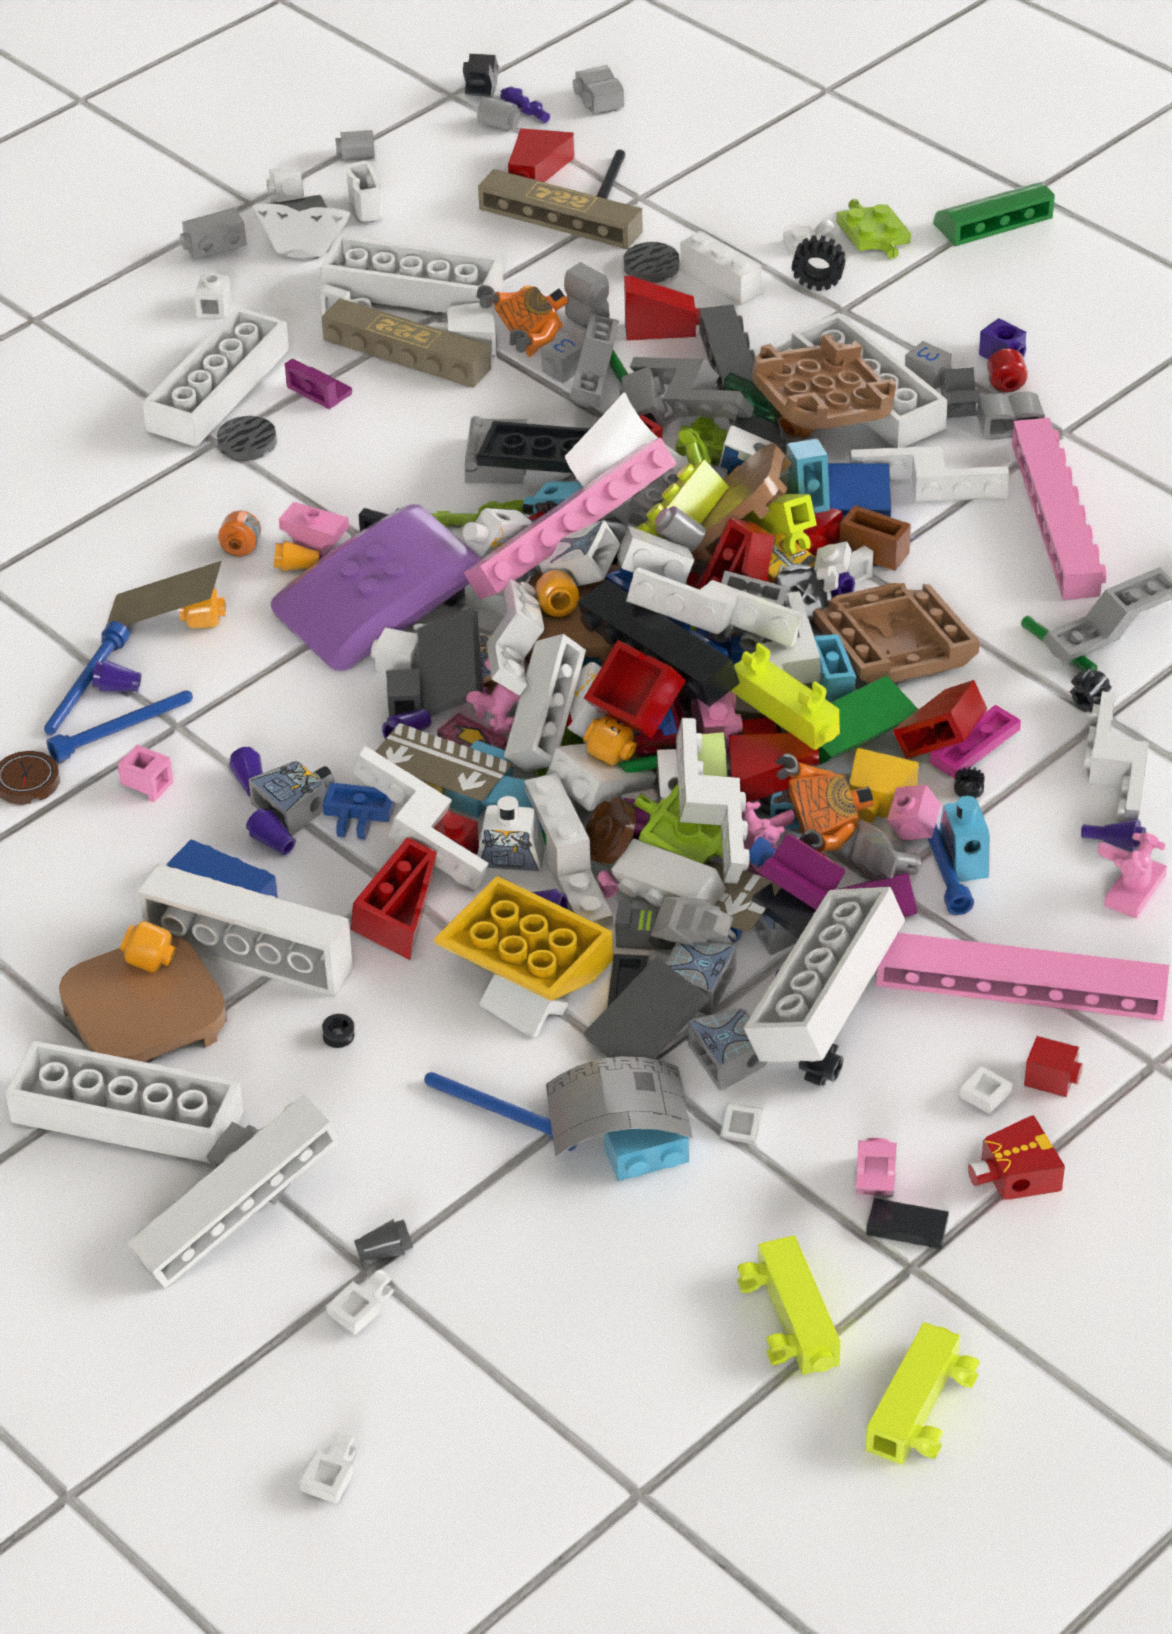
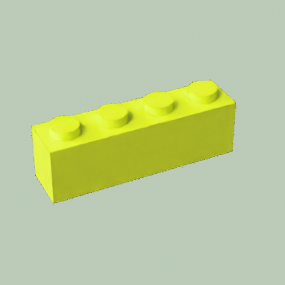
[636,460,729,540]

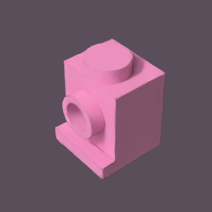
[118,745,173,802]

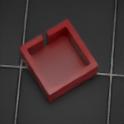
[583,640,686,739]

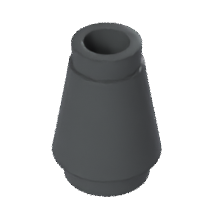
[354,1219,413,1262]

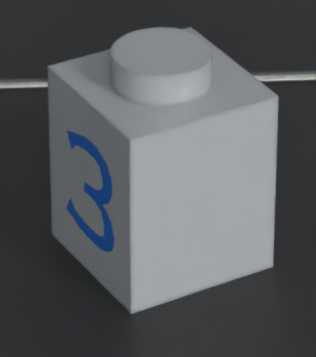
[541,332,584,384]
[905,341,952,390]

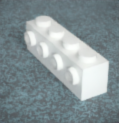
[504,634,586,772]

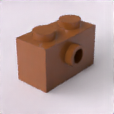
[840,505,911,571]

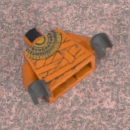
[476,285,569,357]
[775,754,874,852]

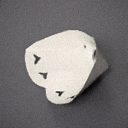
[252,203,350,258]

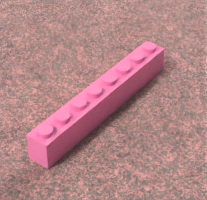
[1012,418,1106,600]
[463,437,676,599]
[876,933,1169,1021]

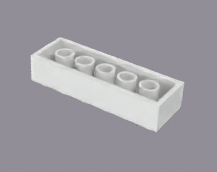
[320,235,503,314]
[142,307,289,447]
[791,313,947,448]
[138,864,353,997]
[744,887,905,1062]
[5,1040,244,1163]

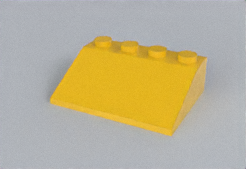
[434,876,613,1001]

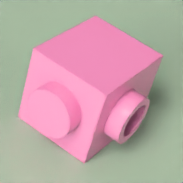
[887,785,941,841]

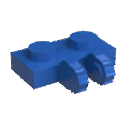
[323,782,396,840]

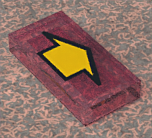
[437,712,508,750]

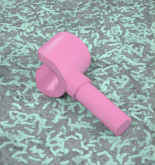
[598,870,619,898]

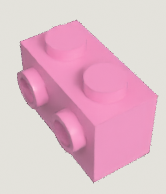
[691,690,742,754]

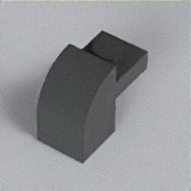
[939,367,981,418]

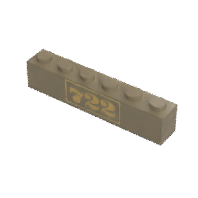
[478,169,643,249]
[321,298,491,388]

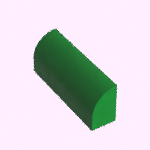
[933,182,1055,246]
[819,676,918,765]

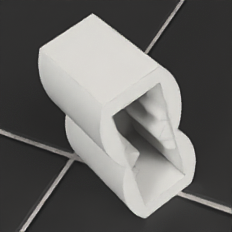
[346,161,383,222]

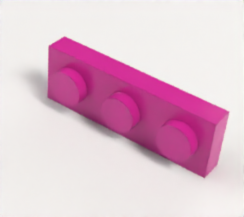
[930,705,1021,779]

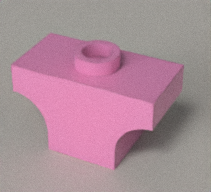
[278,502,349,560]
[856,1138,897,1196]

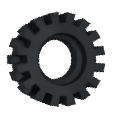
[791,235,846,291]

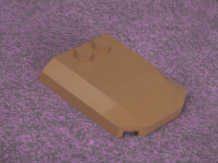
[813,583,980,684]

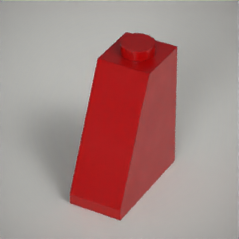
[508,128,575,183]
[624,275,700,341]
[892,680,987,759]
[729,733,819,802]

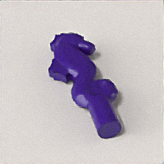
[500,86,550,123]

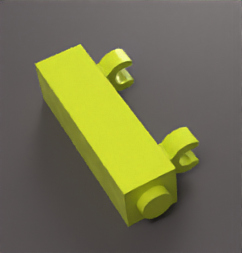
[741,494,817,554]
[732,643,840,750]
[737,1235,841,1375]
[866,1322,980,1465]

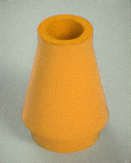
[273,541,319,572]

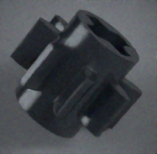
[1070,668,1112,711]
[799,1044,844,1086]

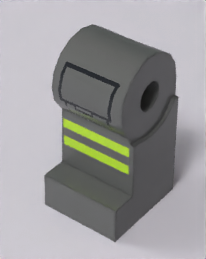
[615,900,676,950]

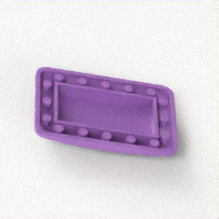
[271,504,481,671]

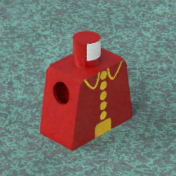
[968,1115,1065,1200]

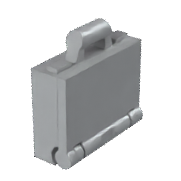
[464,416,527,484]

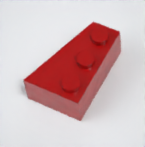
[697,518,775,590]
[350,837,437,960]

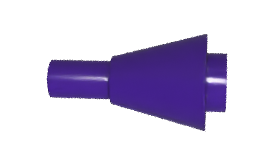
[1081,820,1147,852]

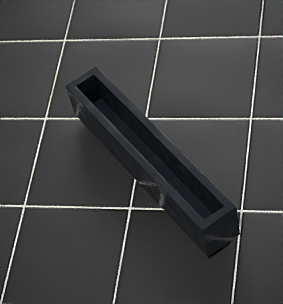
[577,579,740,707]

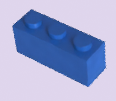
[166,839,278,898]

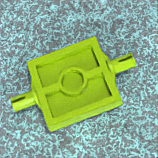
[836,199,911,259]
[634,785,723,865]

